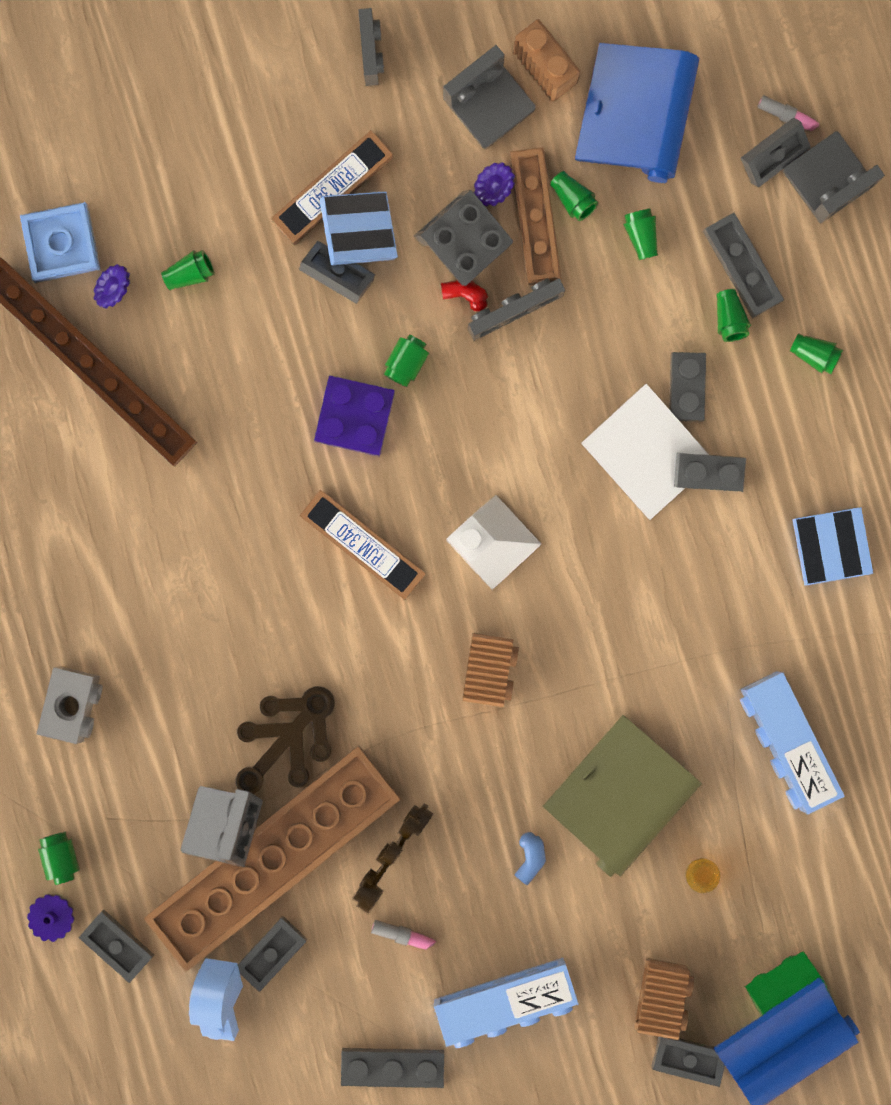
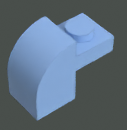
[189,958,243,1041]

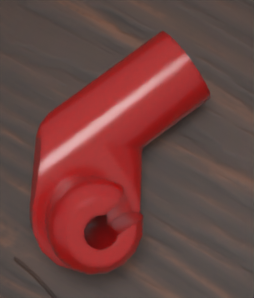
[441,280,488,311]

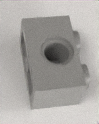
[37,667,102,744]

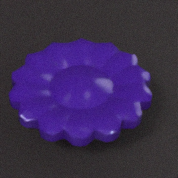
[474,162,515,207]
[93,264,130,309]
[27,894,75,942]

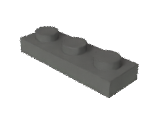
[703,213,784,318]
[468,278,565,341]
[341,1048,444,1088]

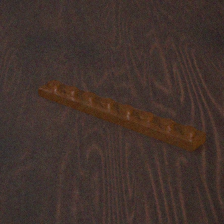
[0,257,198,467]

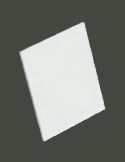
[581,384,709,520]

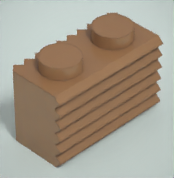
[513,19,581,102]
[462,633,519,707]
[634,958,694,1040]

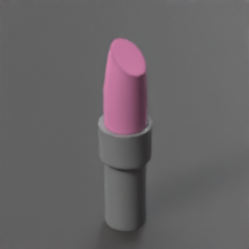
[757,95,819,131]
[371,920,436,950]

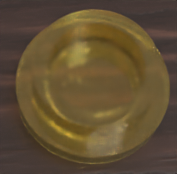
[685,858,720,893]

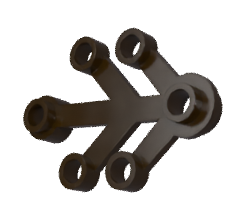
[235,686,335,794]
[352,803,433,914]

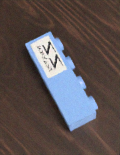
[740,671,845,814]
[434,958,578,1048]

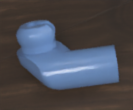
[514,832,546,885]

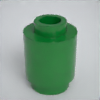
[383,334,429,387]
[38,831,80,885]

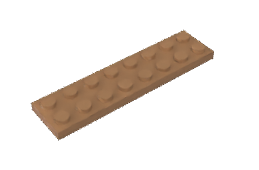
[143,746,401,972]

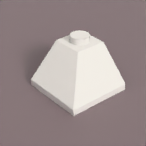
[446,495,541,590]

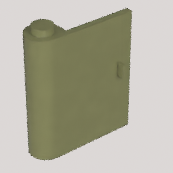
[543,715,702,877]

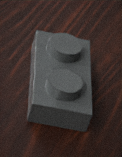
[358,8,384,86]
[741,117,811,188]
[299,241,375,304]
[669,352,706,422]
[674,453,746,492]
[78,910,155,983]
[237,916,307,992]
[651,1037,725,1087]

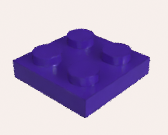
[314,375,395,457]

